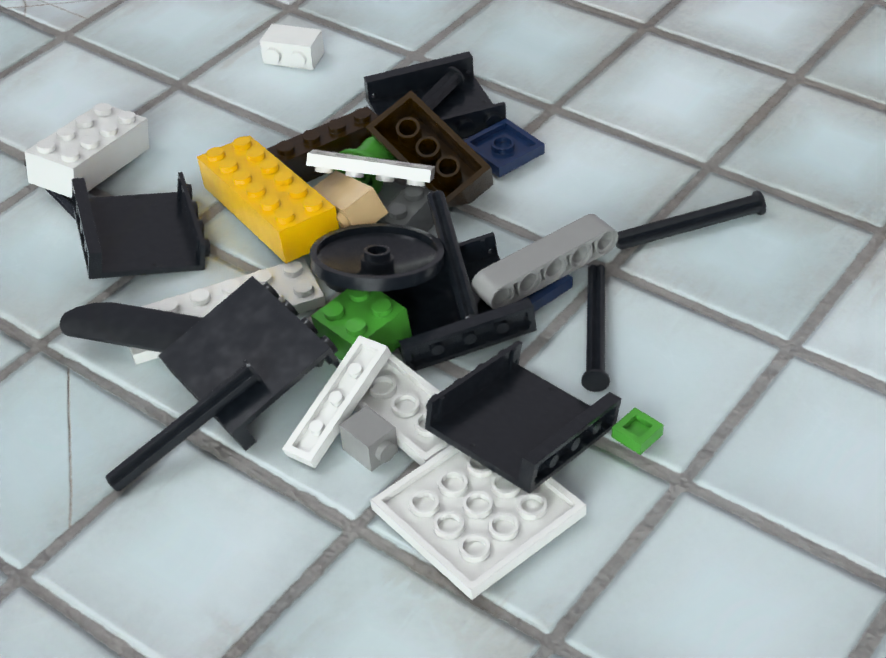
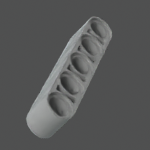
[471,214,618,309]

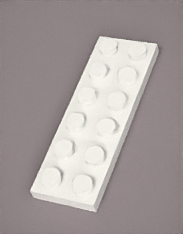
[129,257,326,365]

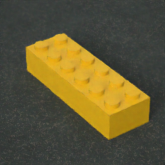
[197,135,340,263]

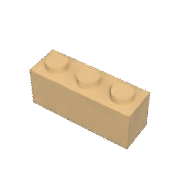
[313,170,388,228]

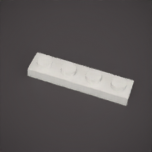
[306,149,435,186]
[282,335,391,468]

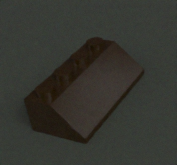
[365,90,493,208]
[267,106,378,183]

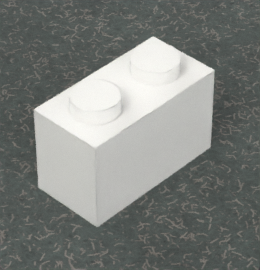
[260,24,324,70]

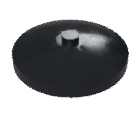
[310,223,444,291]

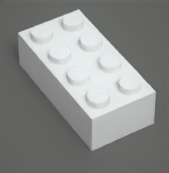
[25,103,149,198]

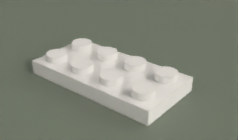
[354,353,450,465]

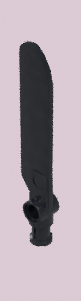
[59,302,324,367]

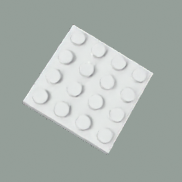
[371,445,586,600]

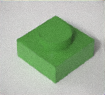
[611,407,664,455]

